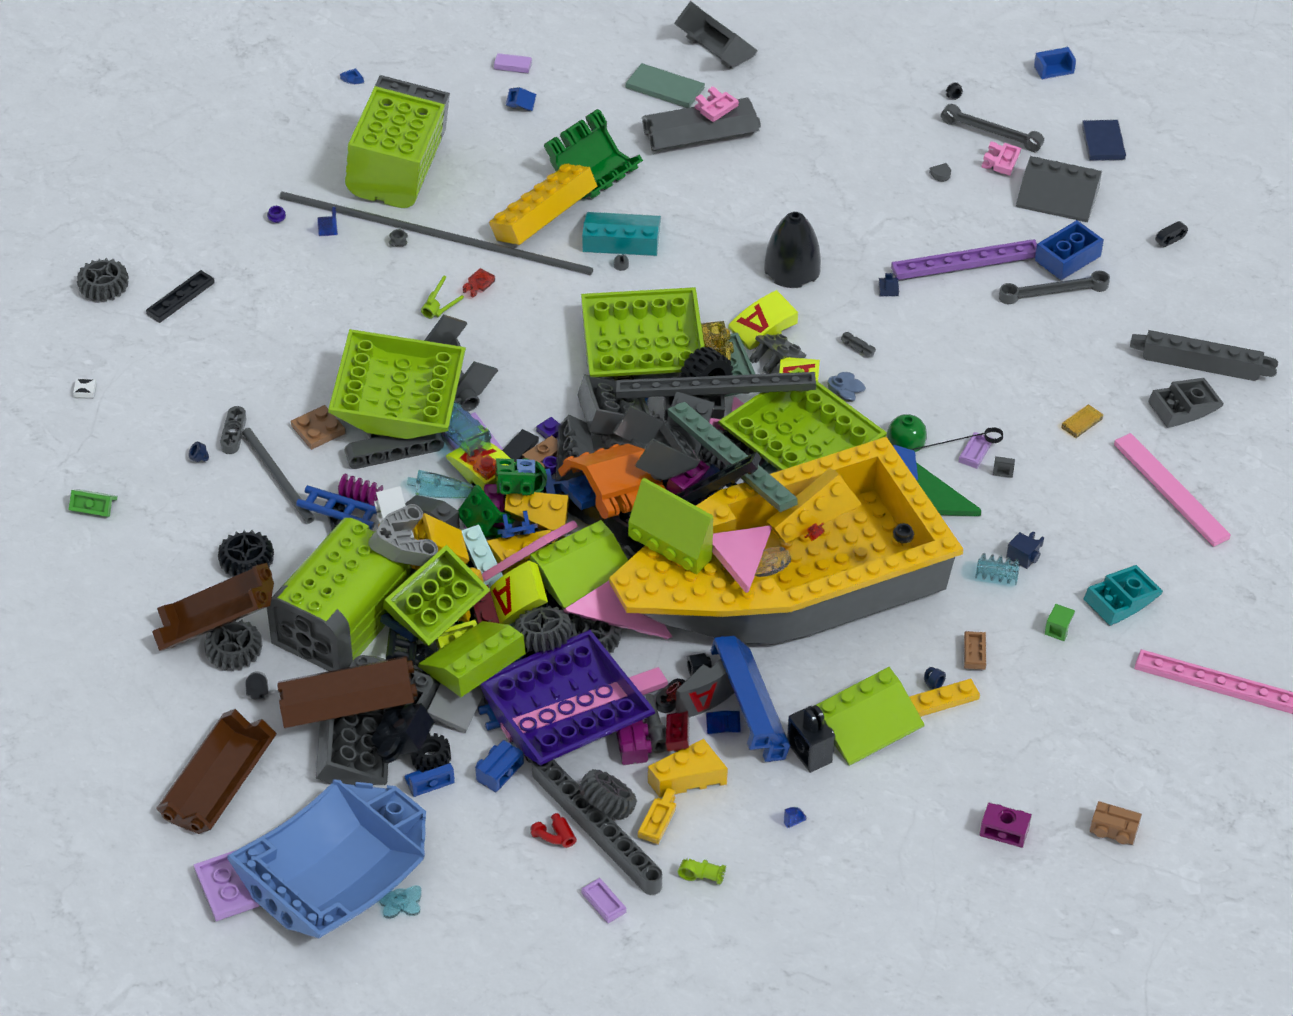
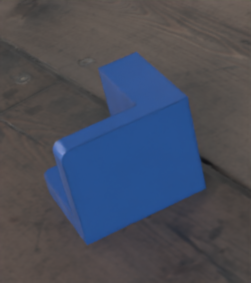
[506,87,536,111]

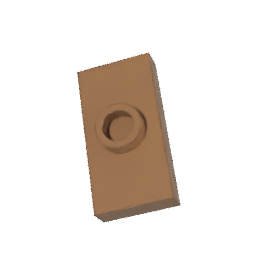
[522,435,558,462]
[964,631,986,670]

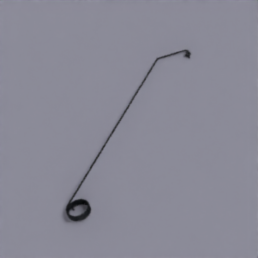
[910,427,1003,450]

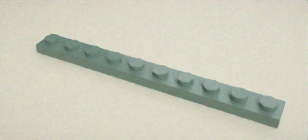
[668,402,798,512]

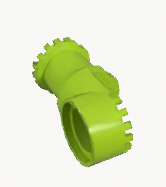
[678,858,726,885]

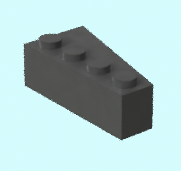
[555,415,594,482]

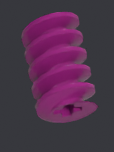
[338,474,383,506]

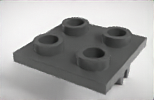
[749,334,806,373]

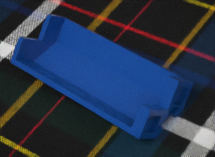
[710,636,790,762]

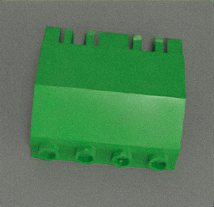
[544,109,643,199]

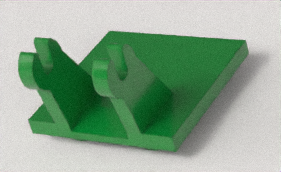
[458,485,515,538]

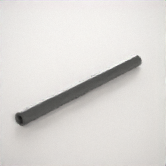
[242,428,315,524]

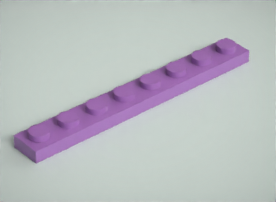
[891,239,1037,280]

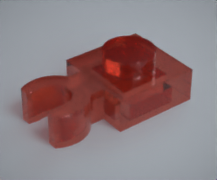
[463,268,495,298]
[466,449,496,480]

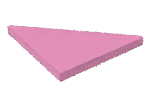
[482,520,578,581]
[712,526,772,593]
[563,581,672,640]

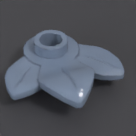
[827,372,866,401]

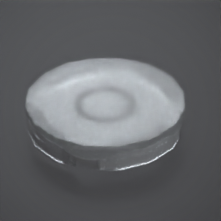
[755,546,791,577]

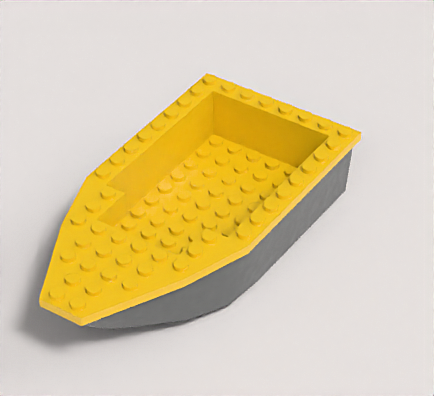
[609,437,963,644]

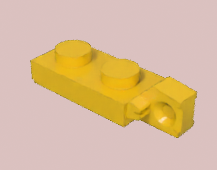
[638,788,676,845]

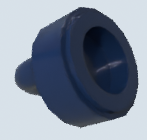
[189,441,209,462]
[924,667,946,690]

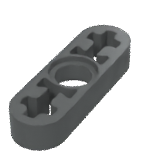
[220,406,247,454]

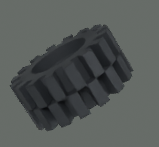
[411,733,451,772]

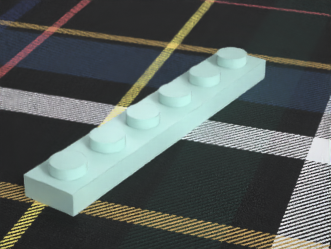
[461,525,516,628]

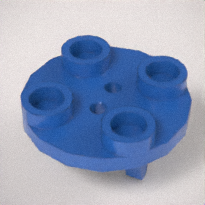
[497,510,538,538]

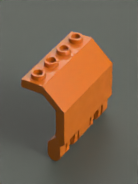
[558,444,665,519]

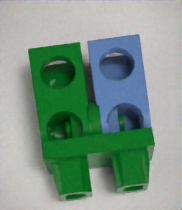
[495,458,535,495]

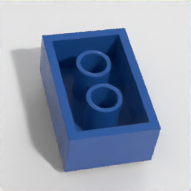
[1035,220,1104,280]

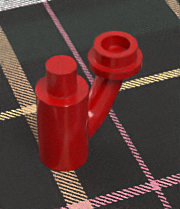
[530,813,577,848]

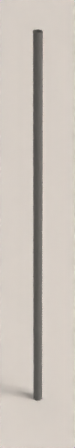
[280,191,593,275]

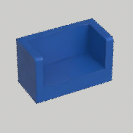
[1034,47,1076,79]

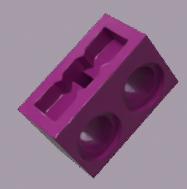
[666,460,709,494]

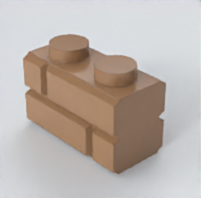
[1090,801,1142,845]

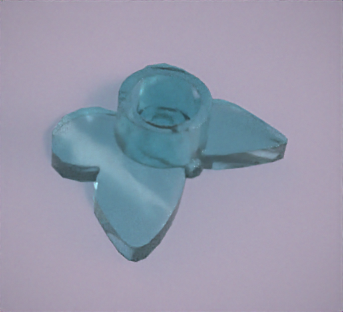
[379,886,422,919]

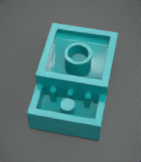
[1084,565,1163,626]

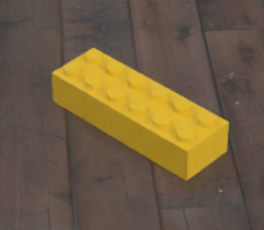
[489,164,597,245]

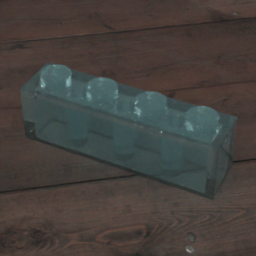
[443,401,492,457]

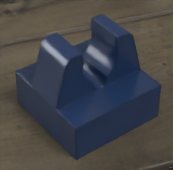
[878,273,899,296]

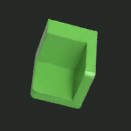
[1045,604,1075,641]

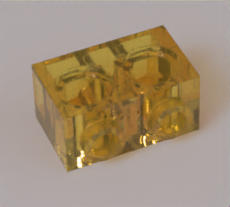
[701,321,734,360]

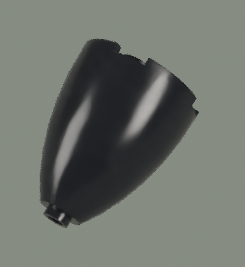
[764,211,821,288]

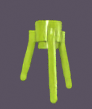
[421,276,464,318]

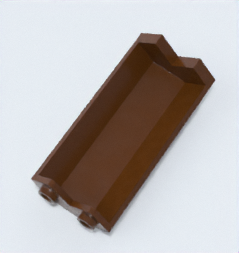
[152,563,274,651]
[277,656,418,728]
[156,709,277,834]

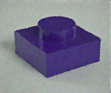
[536,417,560,439]

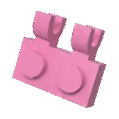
[694,86,739,122]
[982,141,1021,175]

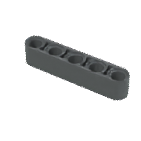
[344,433,444,469]

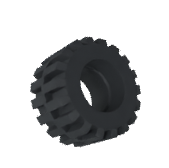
[680,347,733,378]

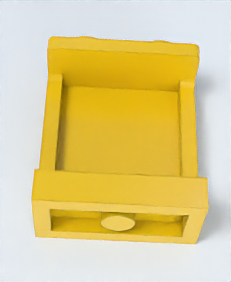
[412,513,470,564]

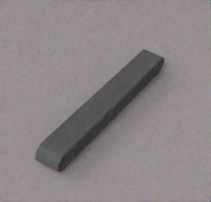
[532,759,662,895]

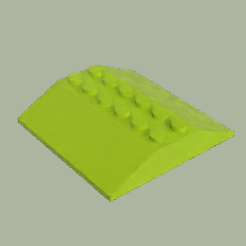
[581,287,704,377]
[328,329,466,439]
[718,367,887,471]

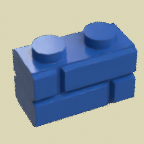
[475,740,524,792]

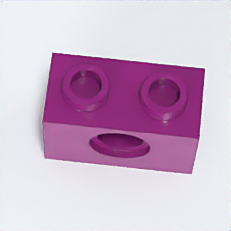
[980,802,1032,848]

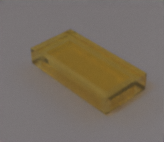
[1061,404,1103,438]

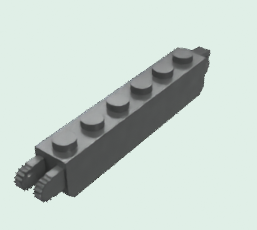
[1130,330,1278,381]

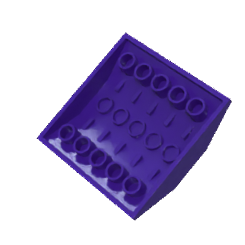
[479,630,655,765]

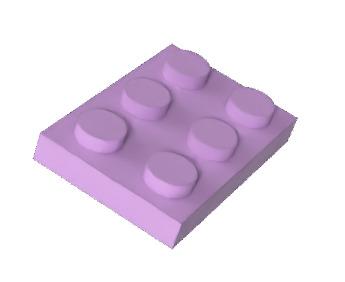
[194,850,260,921]

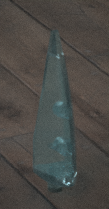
[407,470,475,498]

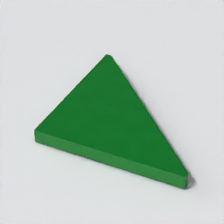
[916,462,981,516]

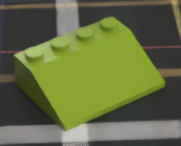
[628,478,713,574]
[530,520,628,609]
[383,544,490,647]
[418,621,526,697]
[814,667,924,766]

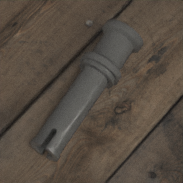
[645,694,667,753]

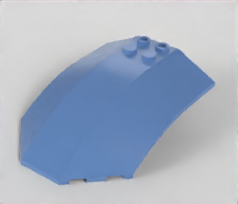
[227,779,426,939]

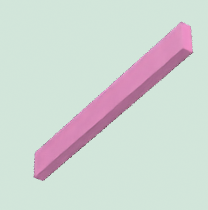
[1114,433,1231,547]
[1135,649,1293,714]
[501,667,668,742]

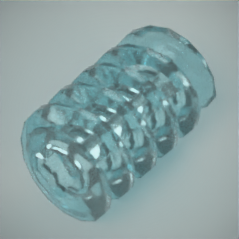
[975,553,1020,585]

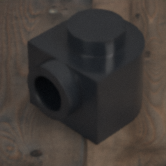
[687,653,712,677]
[245,671,269,699]

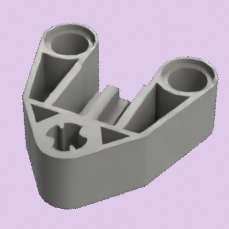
[368,504,438,566]

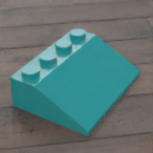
[582,212,661,256]

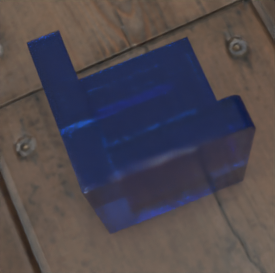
[317,207,338,236]
[706,710,741,734]

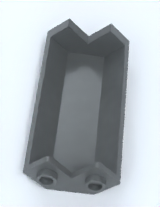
[641,97,761,151]

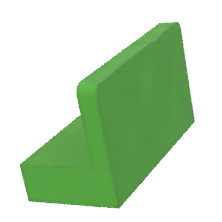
[69,489,118,517]

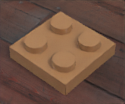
[291,405,346,450]

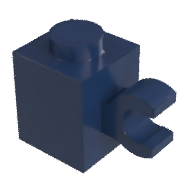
[1006,531,1044,569]

